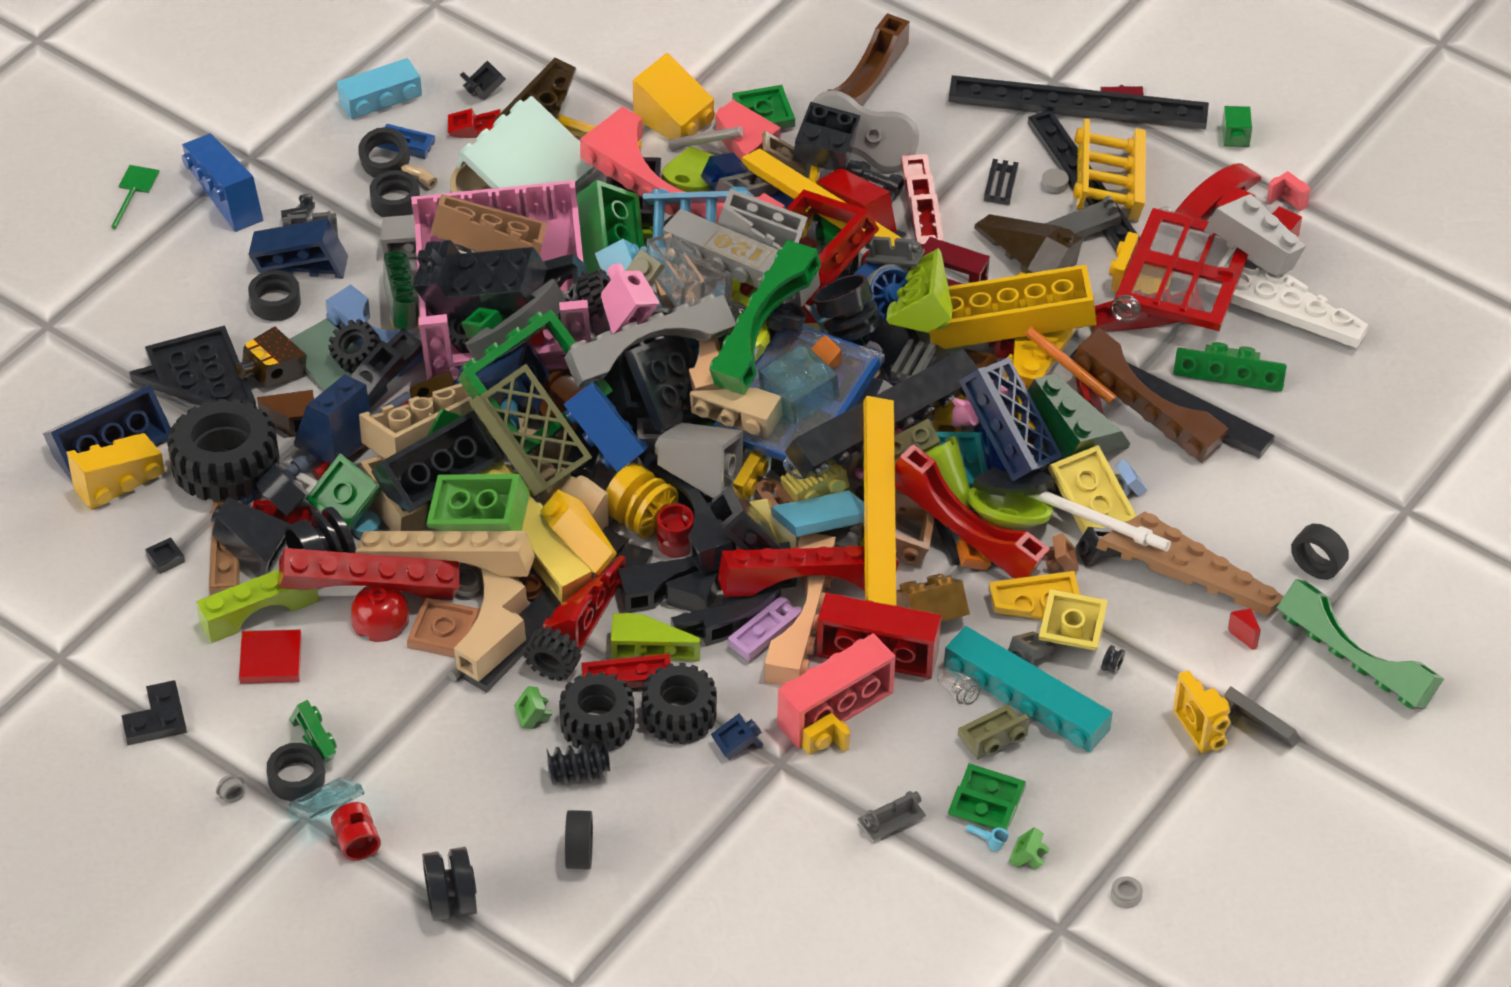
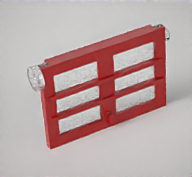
[1112,206,1249,332]

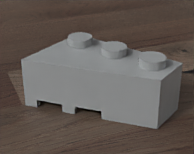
[717,189,807,250]
[1204,194,1306,277]

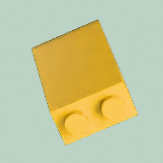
[633,53,715,139]

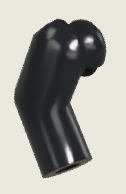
[281,194,315,217]

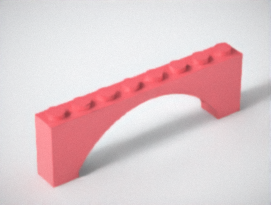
[580,106,785,224]

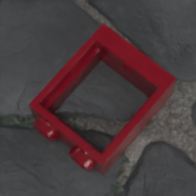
[921,236,990,286]

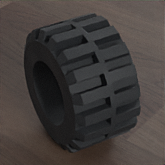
[642,663,717,744]
[559,672,635,752]

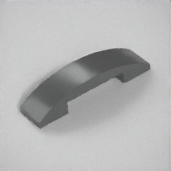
[465,279,567,361]

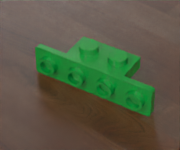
[1173,342,1287,391]

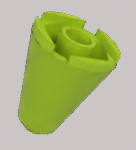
[925,436,971,509]

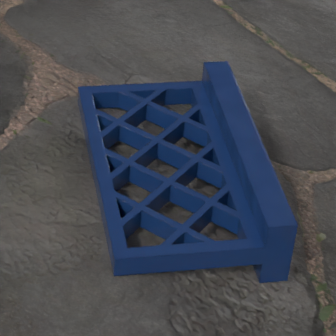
[959,357,1063,482]

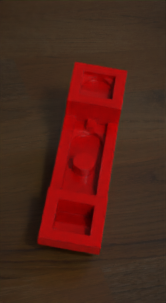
[1174,163,1262,231]

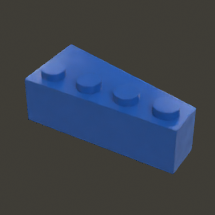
[182,133,264,232]

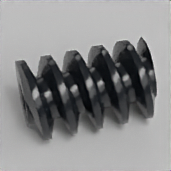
[546,742,610,786]

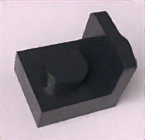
[1076,527,1122,567]

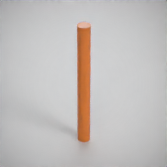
[1025,327,1117,404]

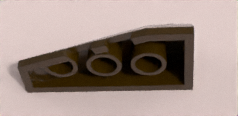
[495,57,576,121]
[974,214,1083,274]

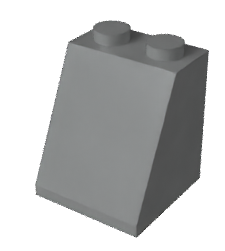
[655,423,743,498]

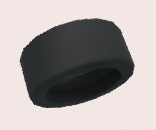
[358,127,410,178]
[369,170,420,218]
[248,270,301,321]
[1291,523,1349,580]
[266,743,325,802]
[565,810,593,869]

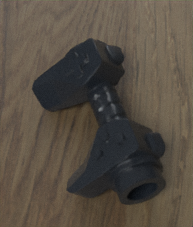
[846,160,904,202]

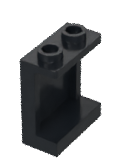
[711,484,781,550]

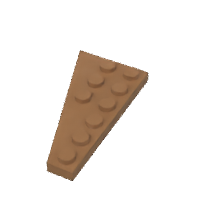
[1096,511,1284,616]

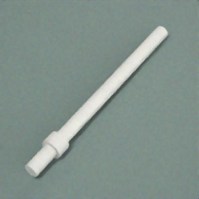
[1021,491,1171,552]

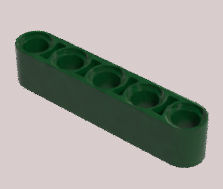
[383,251,418,330]

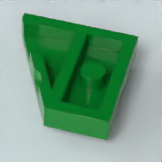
[289,700,337,763]

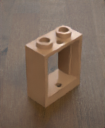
[895,488,935,566]

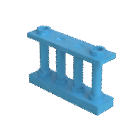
[641,187,755,263]

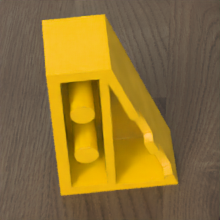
[67,433,165,510]

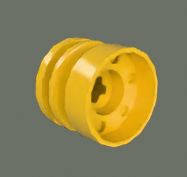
[606,463,678,539]

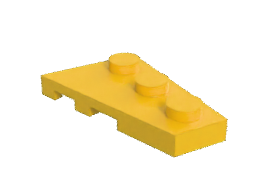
[988,571,1080,620]

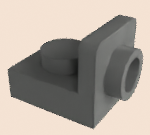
[1008,631,1055,665]

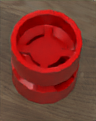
[657,504,694,558]
[330,802,381,861]

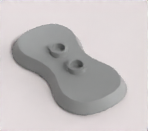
[812,91,919,173]

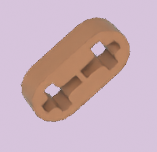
[756,478,795,506]

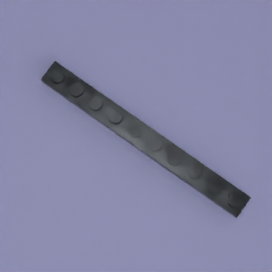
[948,75,1209,129]

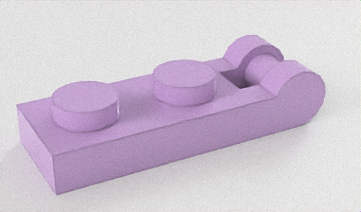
[728,596,802,661]

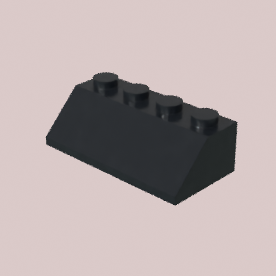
[371,410,504,513]

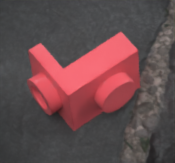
[1267,171,1311,211]

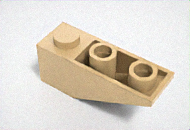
[690,388,783,439]

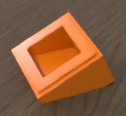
[803,335,842,377]

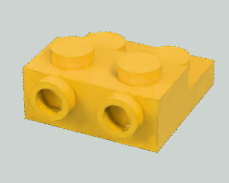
[1173,670,1231,754]

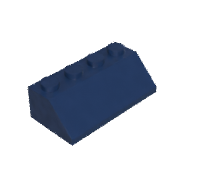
[42,385,171,483]

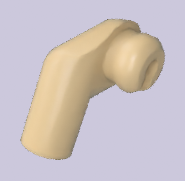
[400,164,437,189]

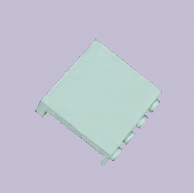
[456,96,595,189]

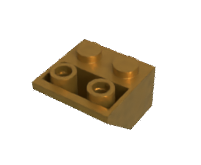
[896,573,970,622]

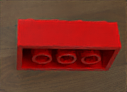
[816,593,942,679]

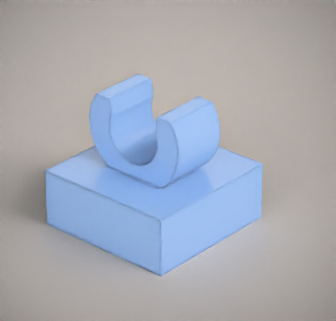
[1115,459,1147,497]

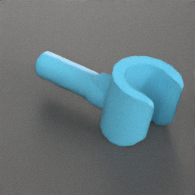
[966,824,1009,851]

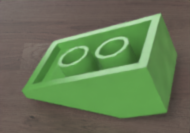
[426,474,530,531]

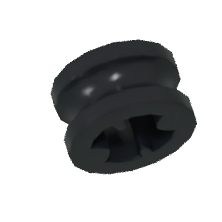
[1101,645,1125,675]

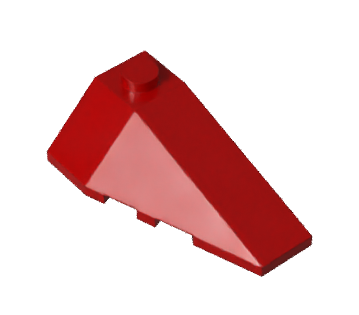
[542,555,626,652]

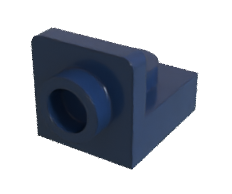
[710,713,764,760]

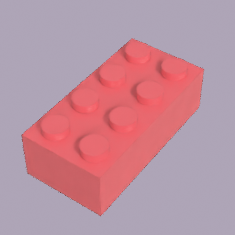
[777,633,896,749]

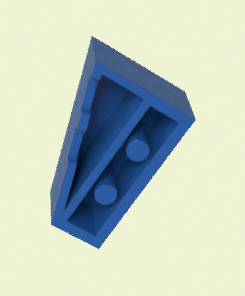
[564,381,648,472]

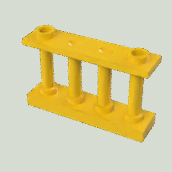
[1073,118,1146,222]

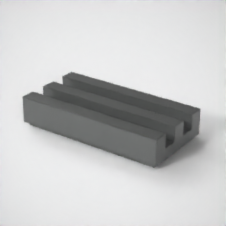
[890,339,935,381]

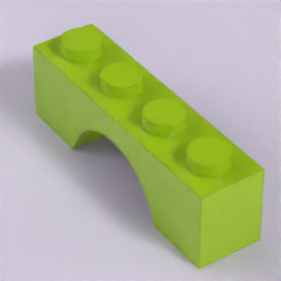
[196,569,319,643]

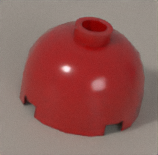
[351,586,409,642]

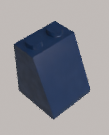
[455,340,550,417]
[294,374,371,464]

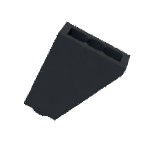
[211,497,290,577]

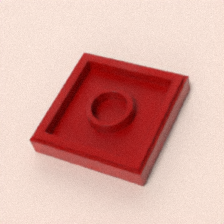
[239,629,302,684]

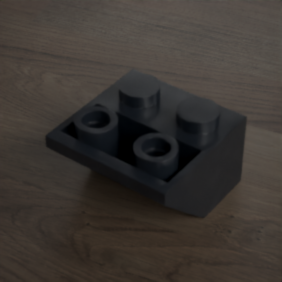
[793,102,861,171]

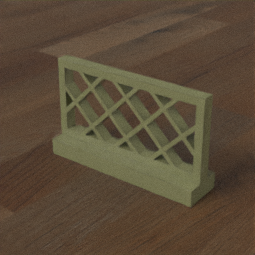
[469,364,592,498]

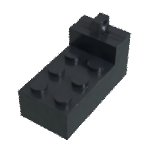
[413,240,548,319]

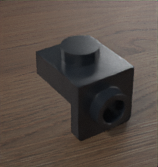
[460,60,506,100]

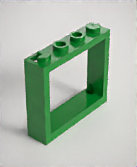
[457,310,613,454]

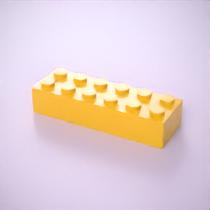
[929,264,1097,349]

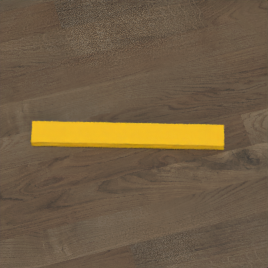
[741,148,901,246]
[863,396,896,606]

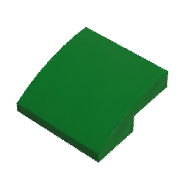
[948,763,1026,831]

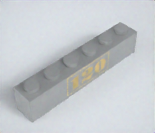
[662,209,820,307]

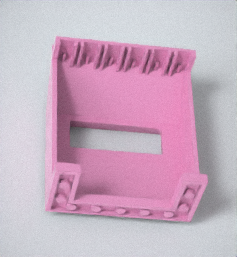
[411,180,592,380]

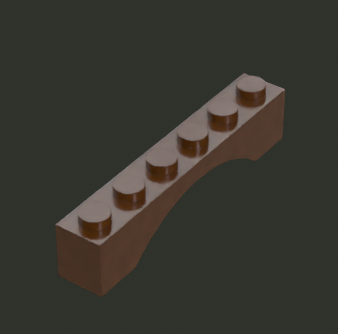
[827,13,910,106]
[1074,328,1229,463]

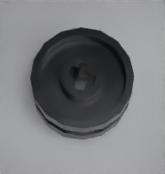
[422,846,477,921]

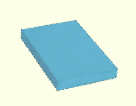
[771,490,864,537]

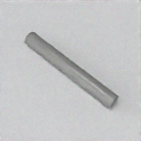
[668,126,744,150]

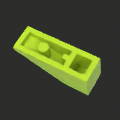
[611,613,700,661]

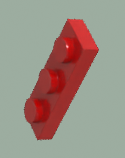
[581,653,671,688]

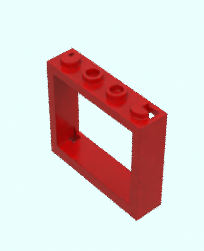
[786,189,879,306]

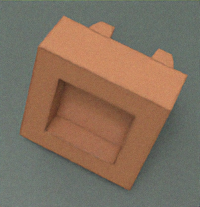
[1046,533,1079,572]

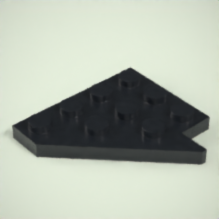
[129,325,256,406]

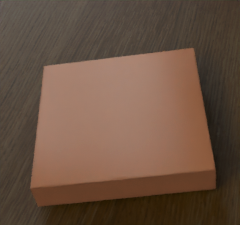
[407,597,481,658]

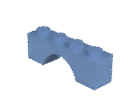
[326,284,424,377]

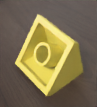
[1039,589,1108,651]

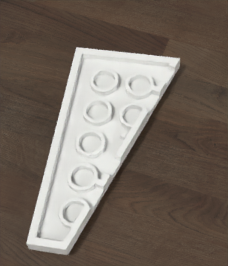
[1205,246,1368,348]

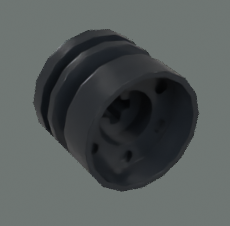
[812,274,883,342]
[284,506,356,553]

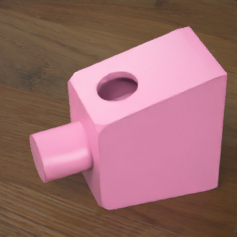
[601,264,660,334]

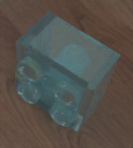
[758,342,840,425]

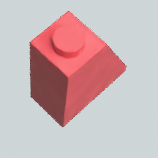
[715,100,781,172]

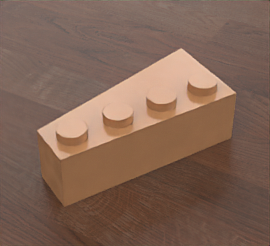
[431,194,547,255]

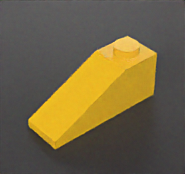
[540,490,617,575]

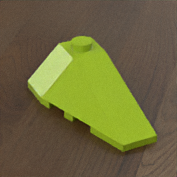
[886,248,953,333]

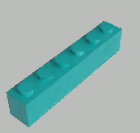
[944,626,1113,753]

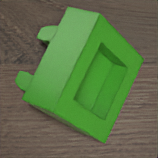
[514,686,553,729]
[1009,827,1050,869]

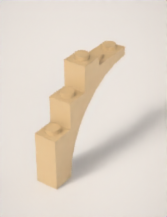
[454,564,528,682]

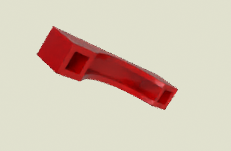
[895,444,1050,579]
[718,545,898,597]
[278,548,459,600]

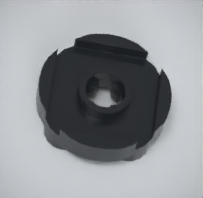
[766,302,806,332]

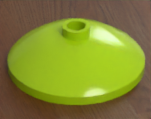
[967,487,1053,530]

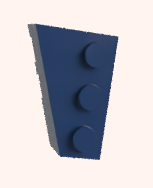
[248,218,348,279]

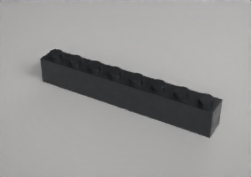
[785,349,978,479]

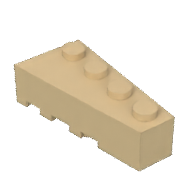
[359,383,483,459]

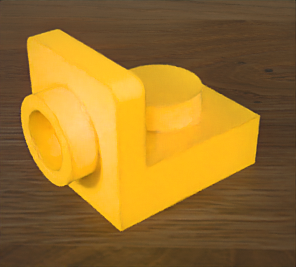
[802,713,851,755]

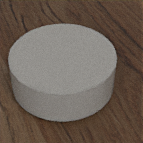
[1042,169,1069,194]
[1111,876,1143,908]

